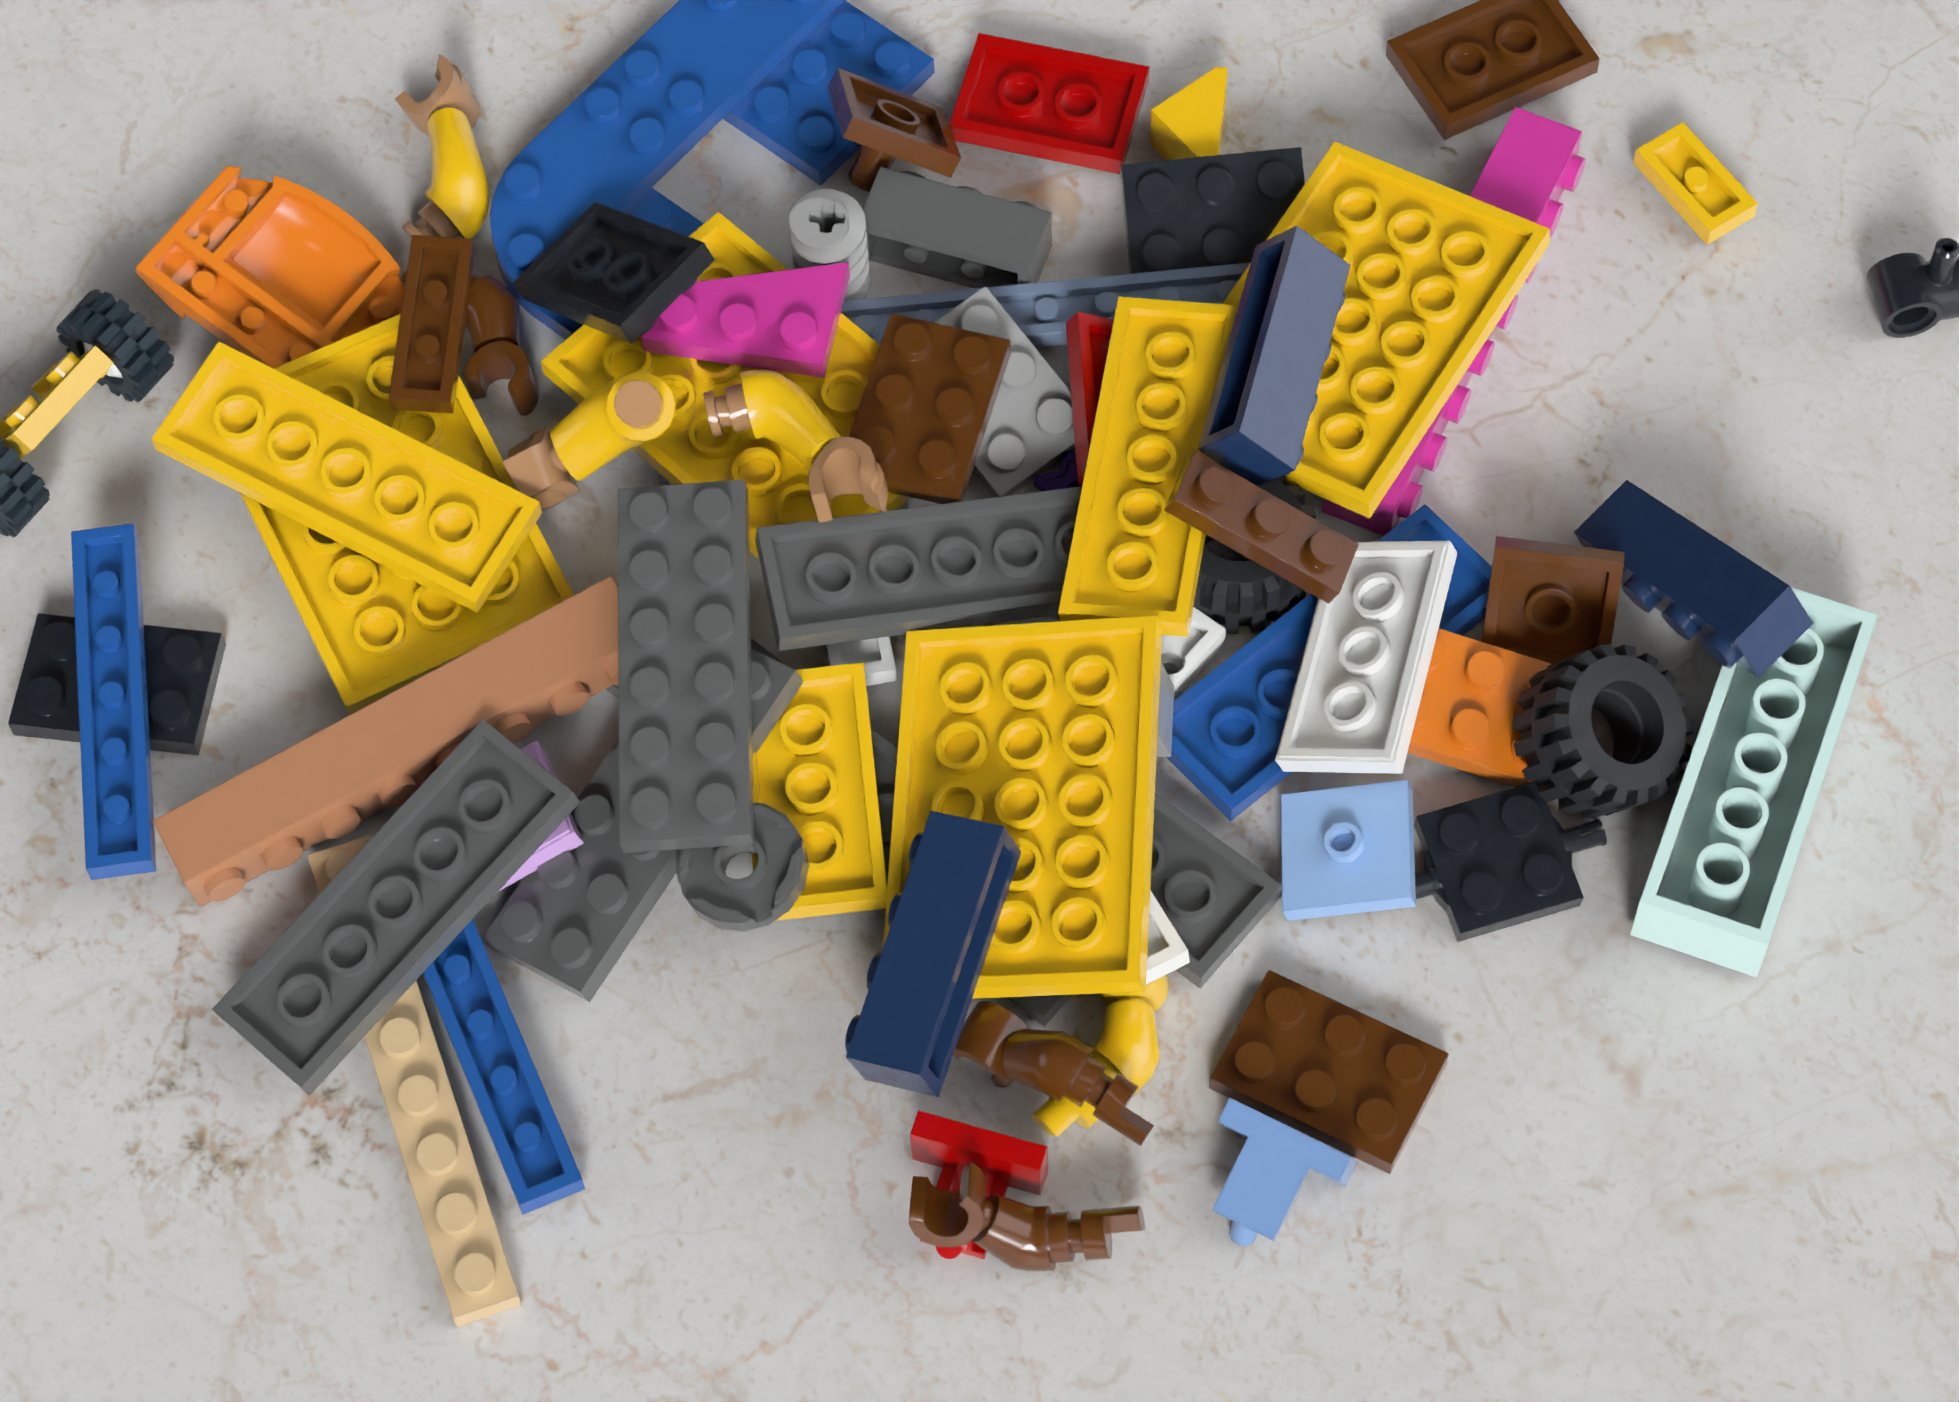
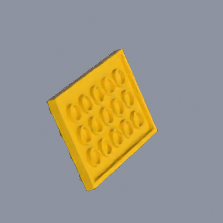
[1223,141,1550,519]
[541,212,911,559]
[238,314,574,715]
[883,615,1163,999]

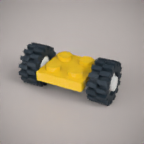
[0,289,175,537]

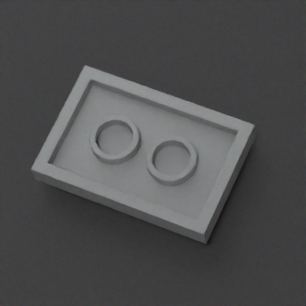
[934,286,1075,497]

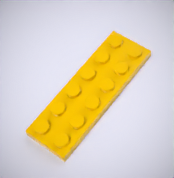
[1058,296,1239,637]
[151,341,542,613]

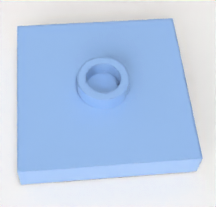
[1281,779,1416,921]

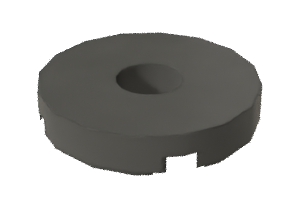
[675,802,809,932]

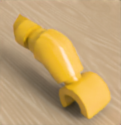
[1031,974,1170,1137]

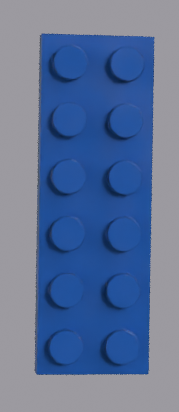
[1166,504,1492,822]

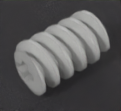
[788,189,871,301]

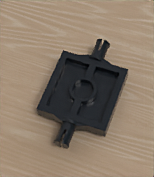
[1414,781,1607,942]

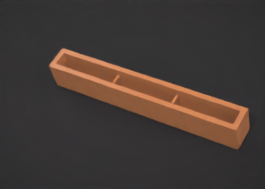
[152,576,618,907]

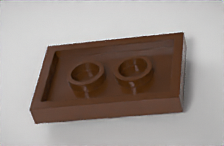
[1386,0,1600,140]
[849,313,1011,504]
[1209,970,1449,1174]

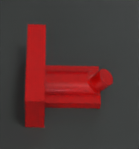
[910,1110,1048,1260]

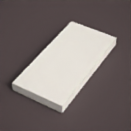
[1275,541,1457,774]

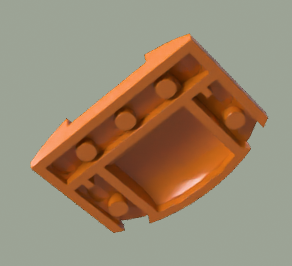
[135,166,404,369]

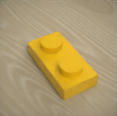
[1633,122,1758,245]

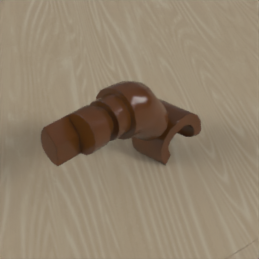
[400,270,539,416]
[953,1001,1154,1146]
[909,1161,1145,1271]

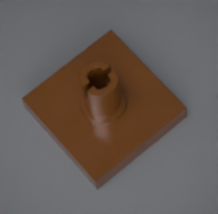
[827,67,961,192]
[1481,536,1624,664]

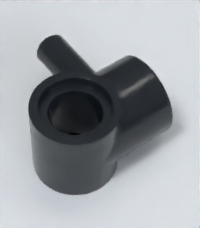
[1866,238,1959,338]

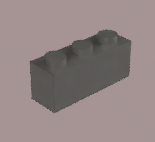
[862,167,1052,289]

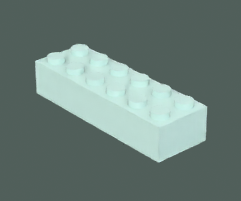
[1630,587,1878,977]

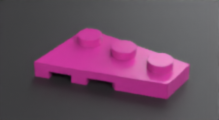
[641,262,850,378]

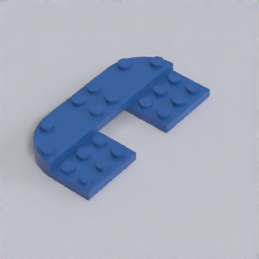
[490,0,935,340]

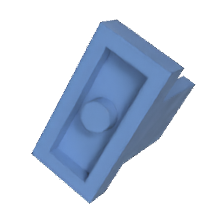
[1212,1097,1357,1246]

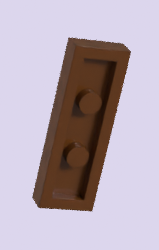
[389,235,475,414]
[1164,451,1359,604]

